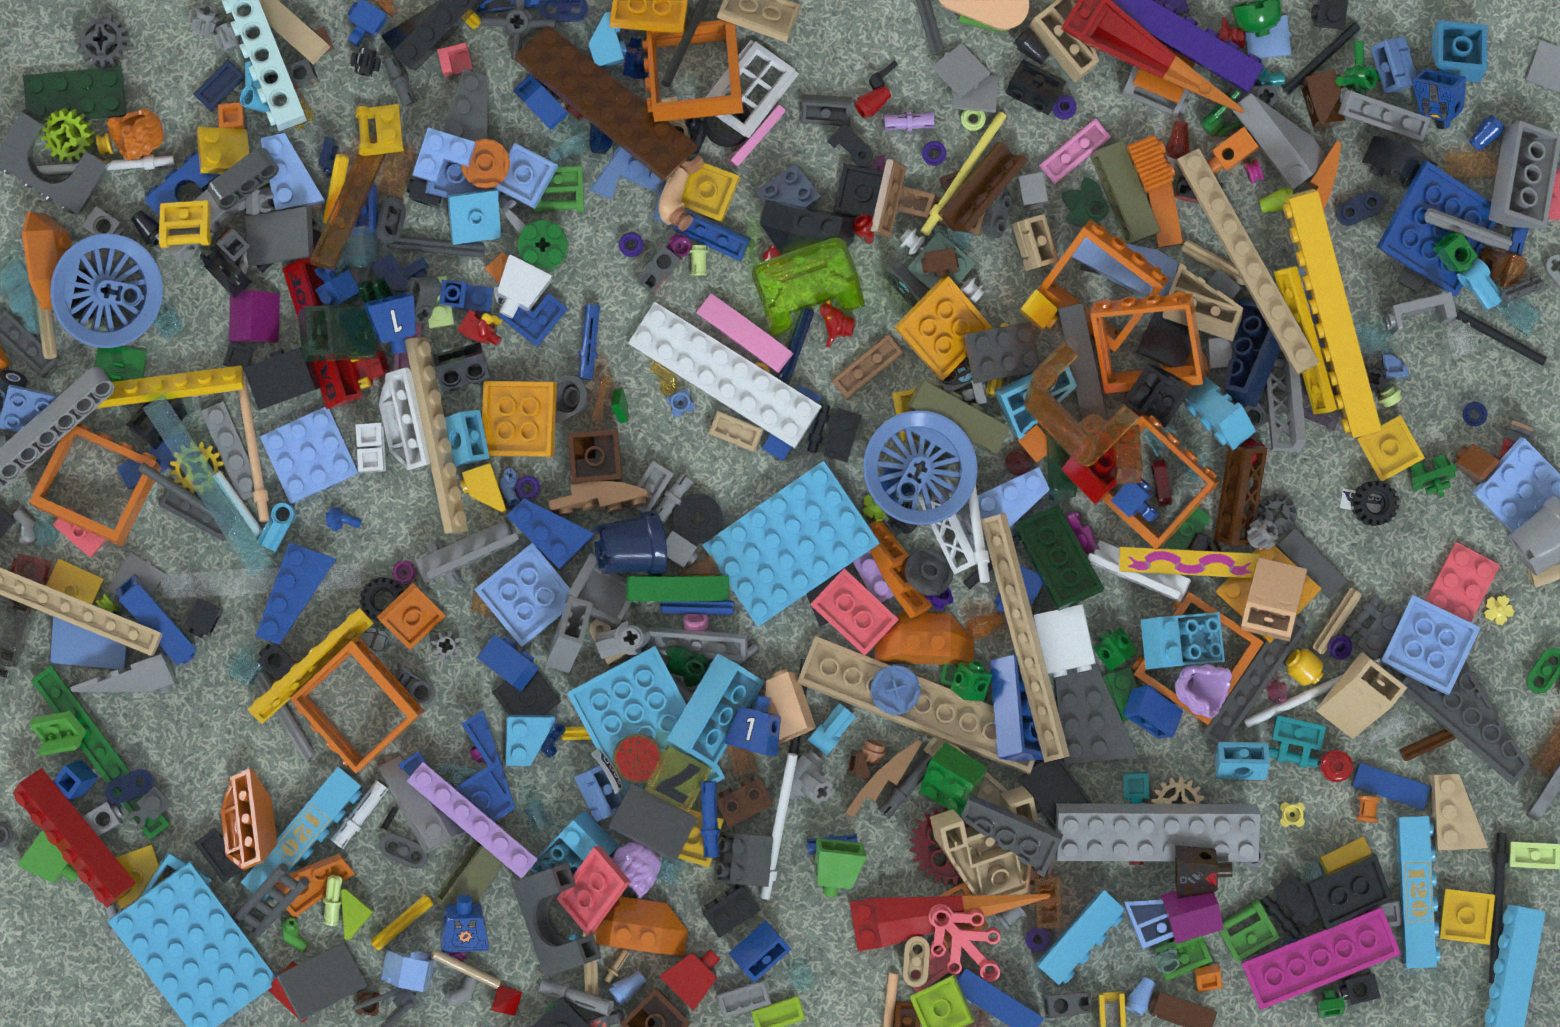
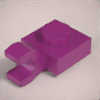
[1066,512,1099,554]

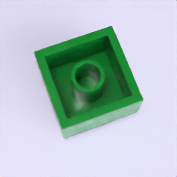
[919,742,988,816]

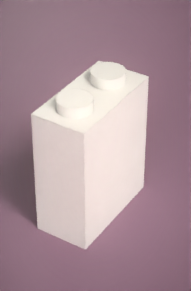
[1034,604,1096,678]

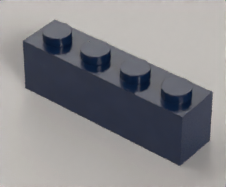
[1225,299,1281,407]

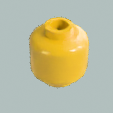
[1286,649,1323,686]

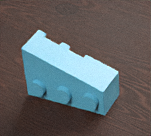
[994,360,1077,440]

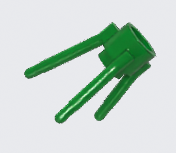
[1200,90,1242,137]

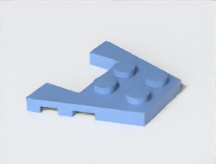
[589,146,674,226]

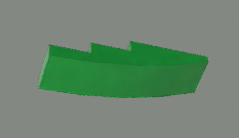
[626,574,729,602]

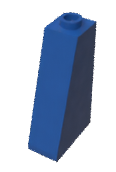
[116,574,197,666]
[956,968,1044,1027]

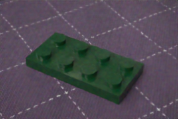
[23,66,126,122]
[1013,504,1104,611]

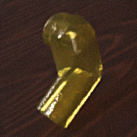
[650,361,677,396]

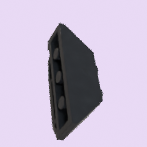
[759,199,857,263]

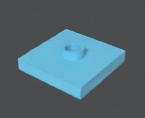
[447,188,501,245]

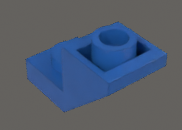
[513,74,569,130]
[439,280,493,313]

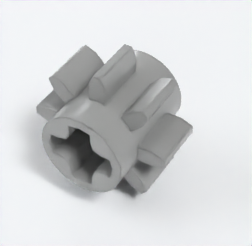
[188,5,221,36]
[213,22,242,53]
[1247,519,1278,550]
[431,631,462,662]

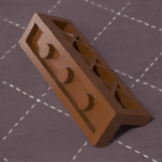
[938,142,1028,232]
[1214,444,1268,546]

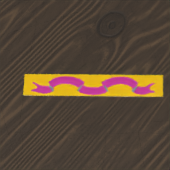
[1119,547,1260,578]

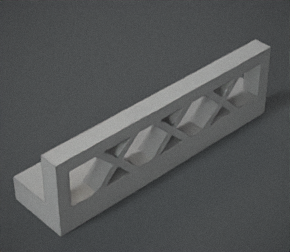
[1265,357,1306,452]
[415,521,519,584]

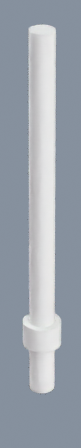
[36,154,175,175]
[968,484,990,583]
[1243,658,1383,729]
[760,753,798,900]

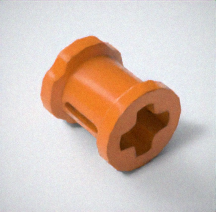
[1356,796,1380,823]

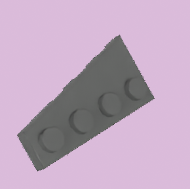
[960,794,1063,878]

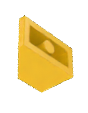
[1019,289,1059,331]
[460,463,508,513]

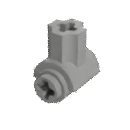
[595,619,650,659]
[778,750,833,804]

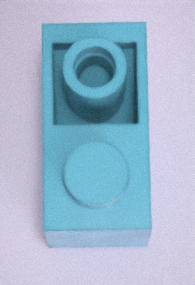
[589,12,628,69]

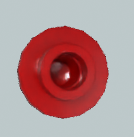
[852,215,874,244]

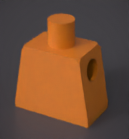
[1207,127,1260,175]

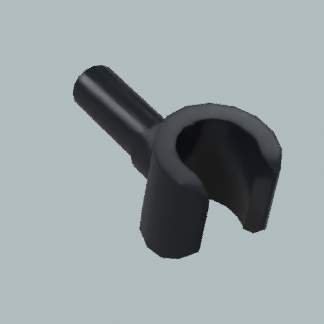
[869,61,898,90]

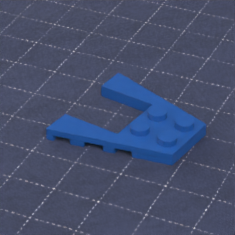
[398,710,516,822]

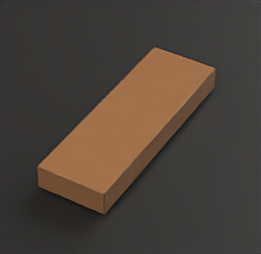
[870,159,906,238]
[831,333,904,400]

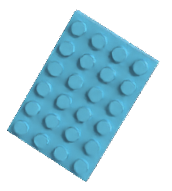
[702,460,881,627]
[567,646,725,805]
[108,861,277,1027]

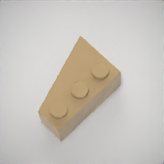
[1028,0,1100,83]
[1162,263,1243,341]
[1430,774,1488,850]

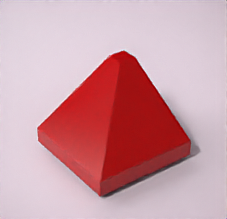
[491,985,522,1016]

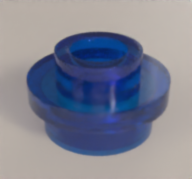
[1462,402,1488,427]

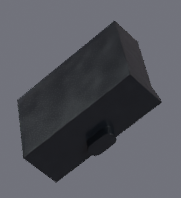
[243,345,321,410]
[1019,759,1093,829]

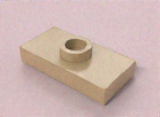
[708,411,764,453]

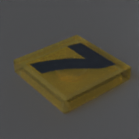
[644,745,712,813]

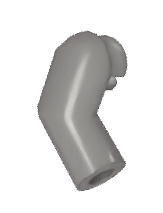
[12,508,37,546]
[445,975,477,1006]

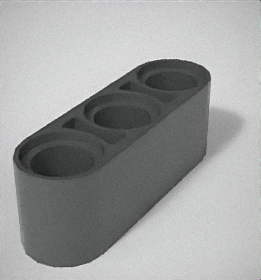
[208,148,279,210]

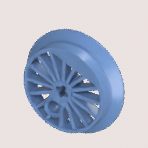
[50,234,163,348]
[863,411,977,525]

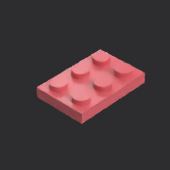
[1425,542,1500,622]
[810,568,899,656]
[556,846,631,935]

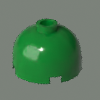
[1232,0,1282,37]

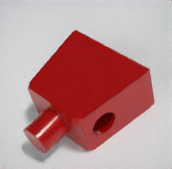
[660,949,721,1010]

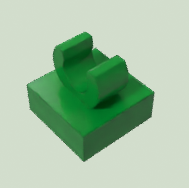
[1317,988,1346,1018]

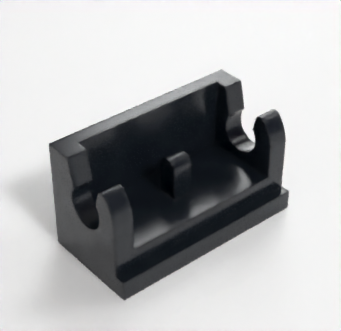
[200,241,252,298]

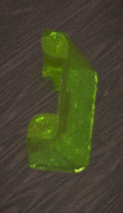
[752,238,865,337]

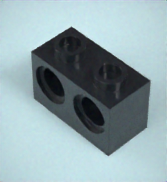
[433,342,490,392]

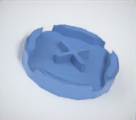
[870,665,921,715]

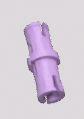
[884,112,934,131]

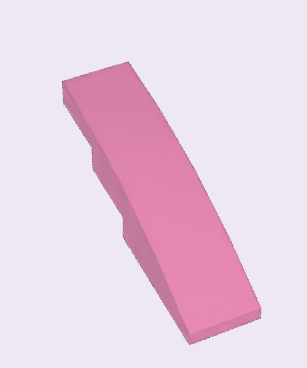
[696,294,793,373]

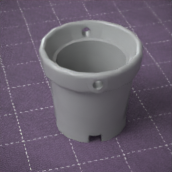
[1508,495,1560,576]

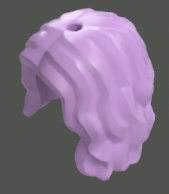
[1175,664,1232,719]
[610,841,661,898]

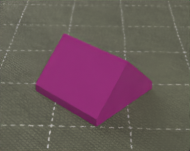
[229,290,280,343]
[1161,891,1224,944]

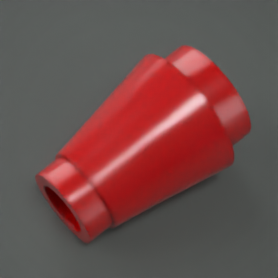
[854,85,892,119]

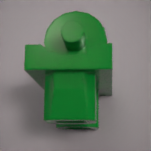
[1410,454,1457,499]

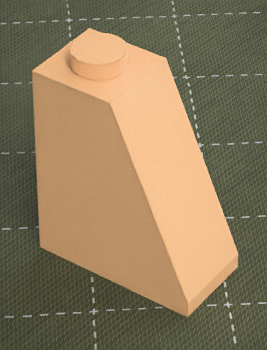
[765,669,817,745]

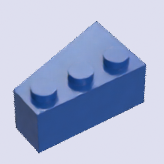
[507,499,596,570]

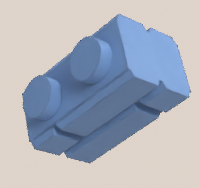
[1370,37,1418,94]
[574,765,623,822]

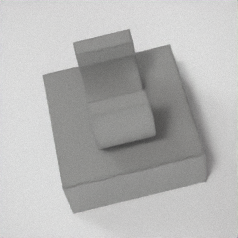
[246,186,274,215]
[962,381,991,406]

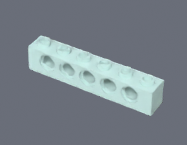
[222,0,307,131]

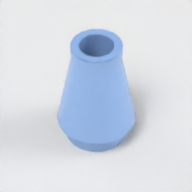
[608,970,647,1006]
[1125,977,1157,1016]

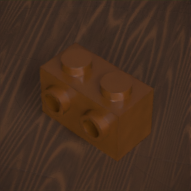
[717,776,773,828]

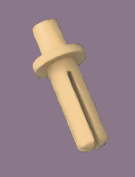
[604,949,630,984]

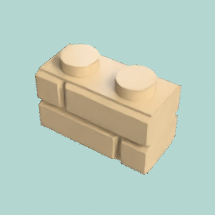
[1012,214,1059,271]

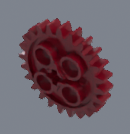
[909,806,971,885]

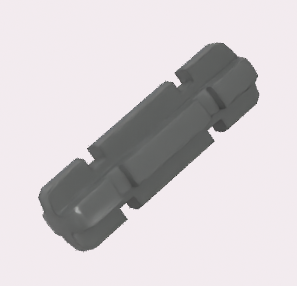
[1500,276,1544,302]

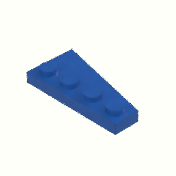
[256,542,337,645]

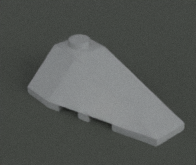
[1231,93,1326,190]
[70,654,178,695]
[378,756,467,855]

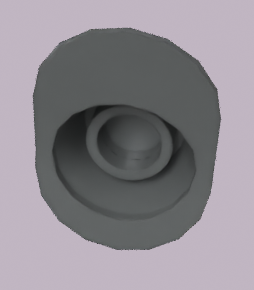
[555,375,592,423]

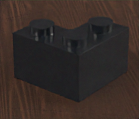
[1362,136,1437,190]

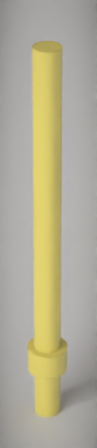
[921,111,1007,236]

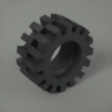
[1351,481,1399,526]
[360,577,404,622]

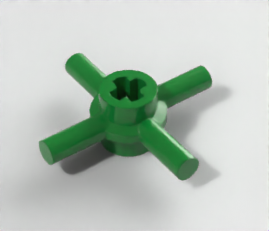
[1336,41,1380,96]

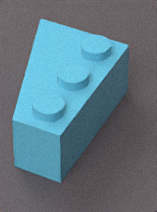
[1184,376,1256,450]

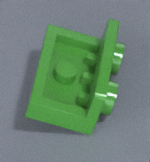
[29,711,87,756]
[1155,936,1213,981]

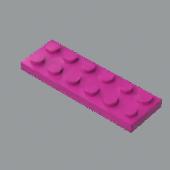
[1241,907,1401,1010]

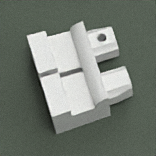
[356,423,386,473]

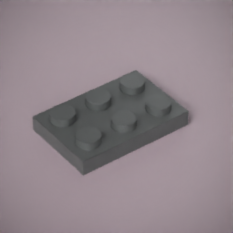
[964,321,1041,384]

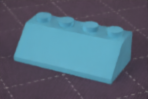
[667,653,765,768]
[1035,889,1125,985]

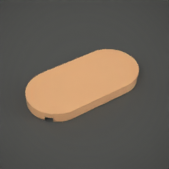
[938,0,1029,31]

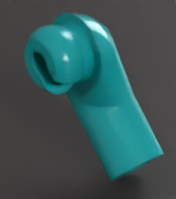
[1257,62,1285,86]

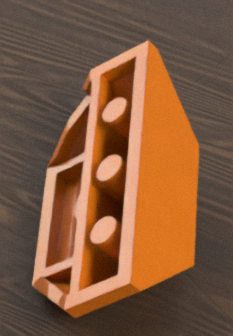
[22,212,72,310]
[874,611,974,666]
[220,768,277,870]
[594,896,688,956]

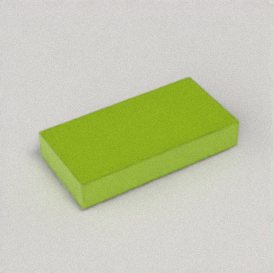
[751,995,806,1027]

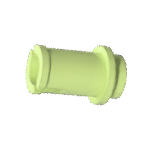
[689,245,709,276]

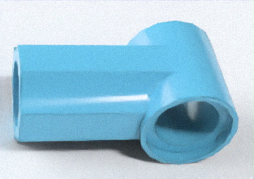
[240,60,270,113]
[1457,258,1502,310]
[257,503,297,552]
[807,703,856,756]

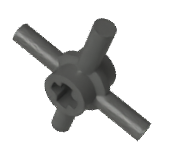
[481,0,556,60]

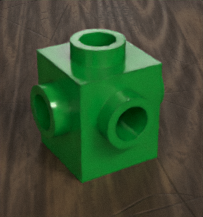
[1093,627,1138,672]
[951,661,993,701]

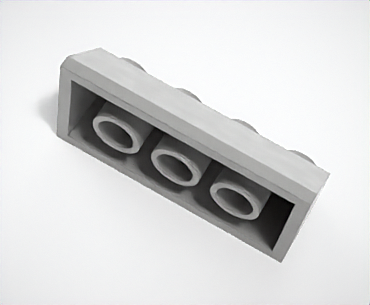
[1488,121,1560,229]

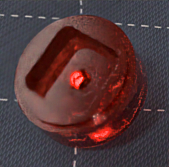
[1005,450,1031,476]

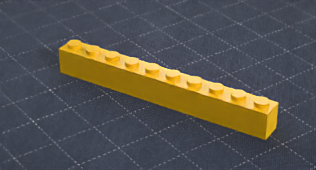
[1283,189,1382,438]

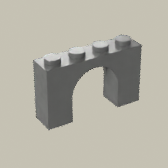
[0,108,112,214]
[512,863,601,977]

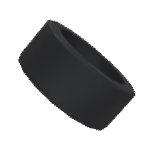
[703,103,750,147]

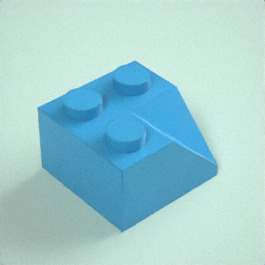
[1431,20,1487,83]

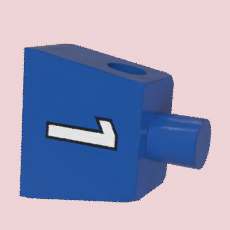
[363,292,416,354]
[725,695,781,756]

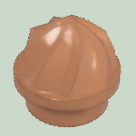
[861,739,886,764]

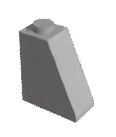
[545,596,593,673]

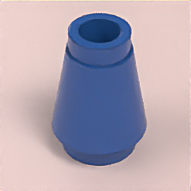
[1469,115,1505,152]

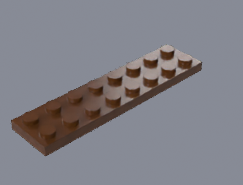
[514,26,697,182]

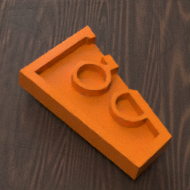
[274,854,355,918]

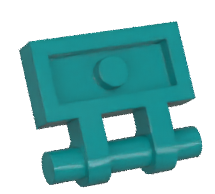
[1269,715,1326,768]

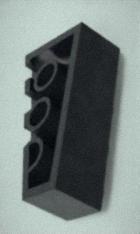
[381,0,485,71]

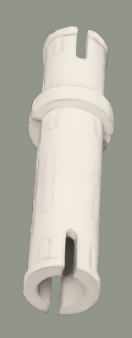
[330,780,389,849]

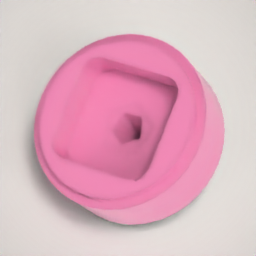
[683,614,709,631]

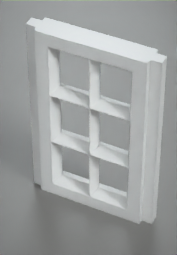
[705,40,799,138]

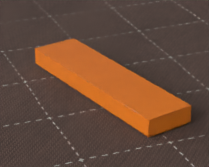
[1148,152,1183,248]

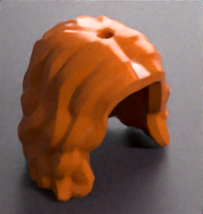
[107,108,164,161]

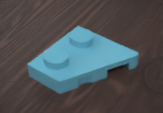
[505,715,555,766]

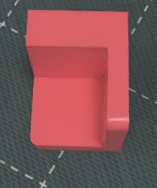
[437,43,473,77]

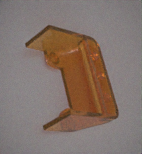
[1024,342,1140,467]

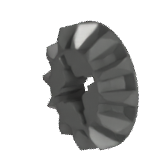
[1257,494,1297,534]

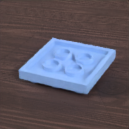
[260,407,359,504]
[1472,437,1560,533]
[474,543,570,648]
[1380,595,1481,695]

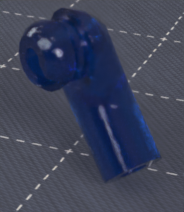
[541,723,566,758]

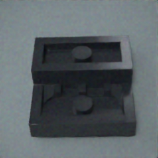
[1121,363,1193,428]

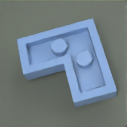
[413,128,476,183]

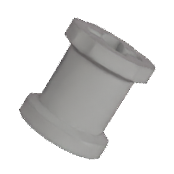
[995,906,1027,930]

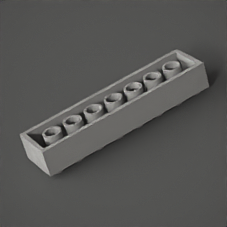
[1055,803,1261,862]

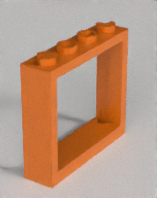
[642,20,743,122]
[1038,219,1170,352]
[1090,292,1206,393]
[1102,415,1220,550]
[29,423,162,547]
[1131,592,1264,725]
[290,637,425,774]

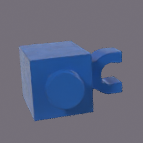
[348,0,388,47]
[314,260,359,311]
[1111,477,1160,522]
[53,760,98,804]

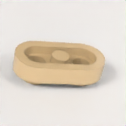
[903,936,930,987]

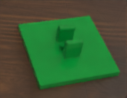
[95,347,147,382]

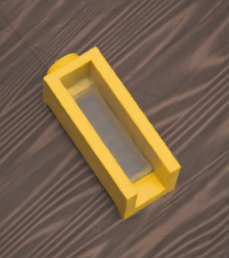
[1097,991,1126,1027]

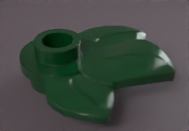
[1062,177,1109,226]
[665,646,710,687]

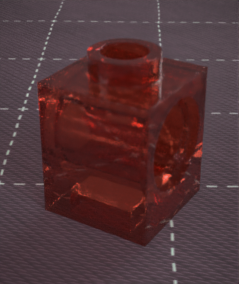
[11,553,52,585]

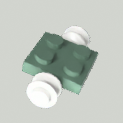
[900,228,984,303]

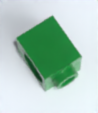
[1433,232,1478,272]

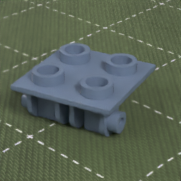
[755,164,821,208]

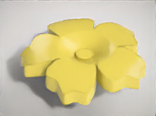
[1484,595,1515,625]

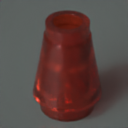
[1165,121,1190,159]

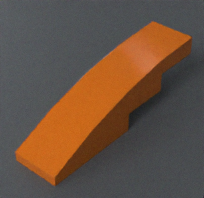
[1308,140,1341,211]
[869,521,932,619]

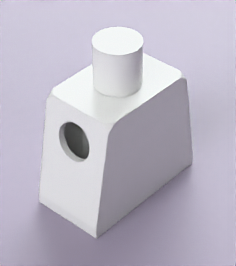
[497,255,552,319]

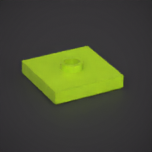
[909,975,975,1027]

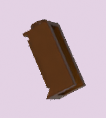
[1148,991,1217,1027]

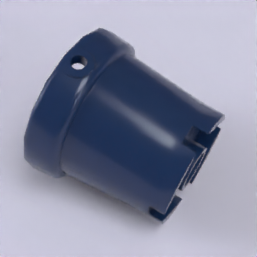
[594,510,667,575]

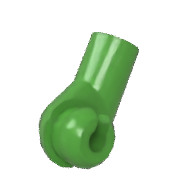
[282,917,309,953]

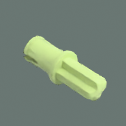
[323,875,342,926]

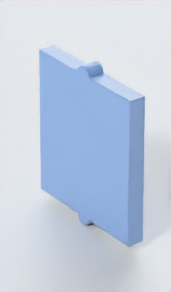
[1245,15,1292,58]

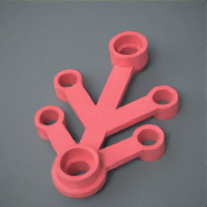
[929,904,1001,982]

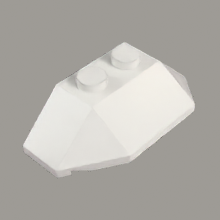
[379,367,430,470]

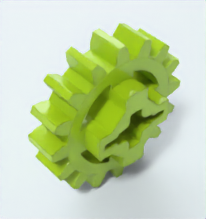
[41,108,95,163]

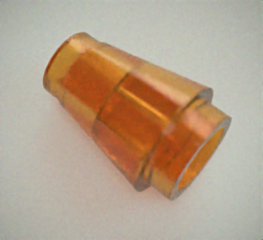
[1499,253,1528,288]
[965,611,1004,640]

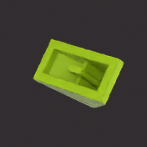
[341,889,375,940]

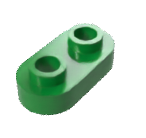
[1526,648,1560,694]

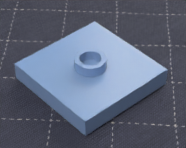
[493,142,558,209]

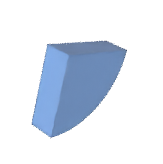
[1382,353,1409,378]

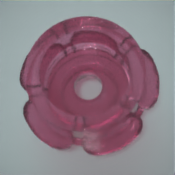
[1267,680,1288,704]

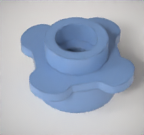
[666,389,695,417]

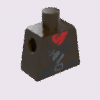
[1175,846,1233,899]

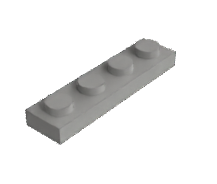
[1338,90,1431,142]
[201,401,255,501]
[648,627,748,662]

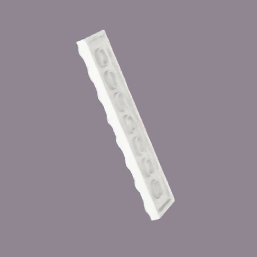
[628,302,822,449]

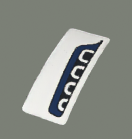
[1340,489,1382,513]
[591,748,623,794]

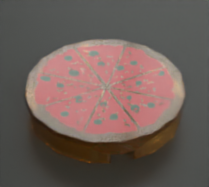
[613,734,663,784]

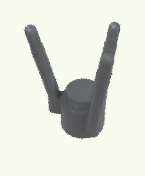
[353,987,419,1027]

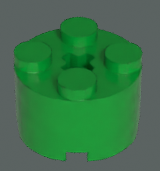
[518,220,569,273]

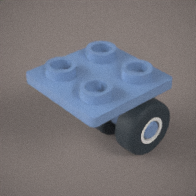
[0,370,58,432]

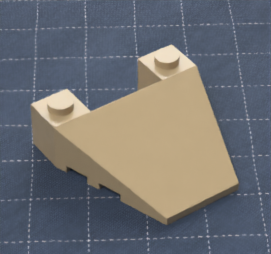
[930,786,1038,896]

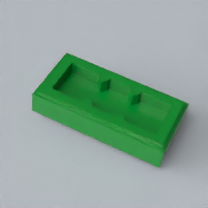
[1164,507,1211,550]

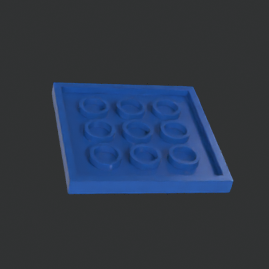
[1376,161,1497,297]

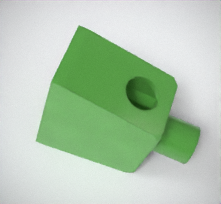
[17,830,79,883]
[815,838,866,898]

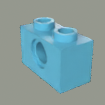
[445,410,490,466]
[1214,742,1270,780]

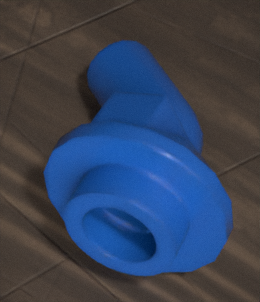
[326,507,362,531]

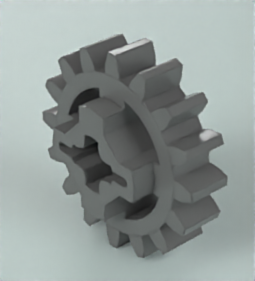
[75,13,130,68]

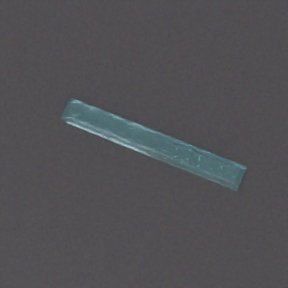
[143,395,272,577]

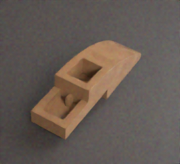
[548,481,653,517]

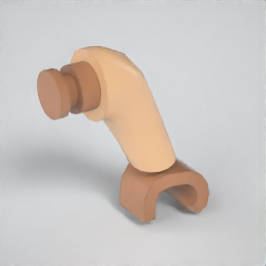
[658,155,704,231]

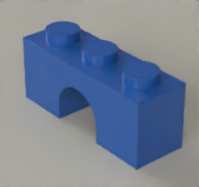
[144,152,221,217]

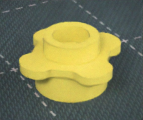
[1280,802,1305,827]

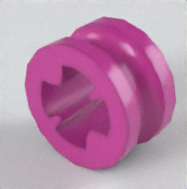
[1244,159,1264,184]

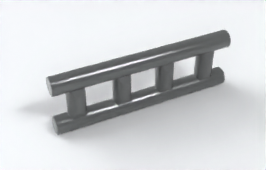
[232,863,309,937]

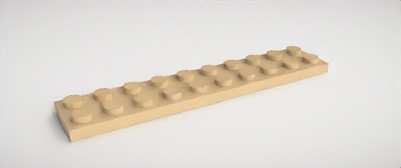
[797,636,1035,775]

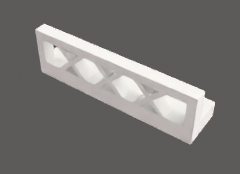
[918,469,976,575]
[1088,540,1191,603]

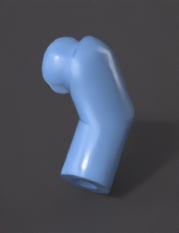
[499,468,519,506]

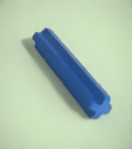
[660,600,734,615]

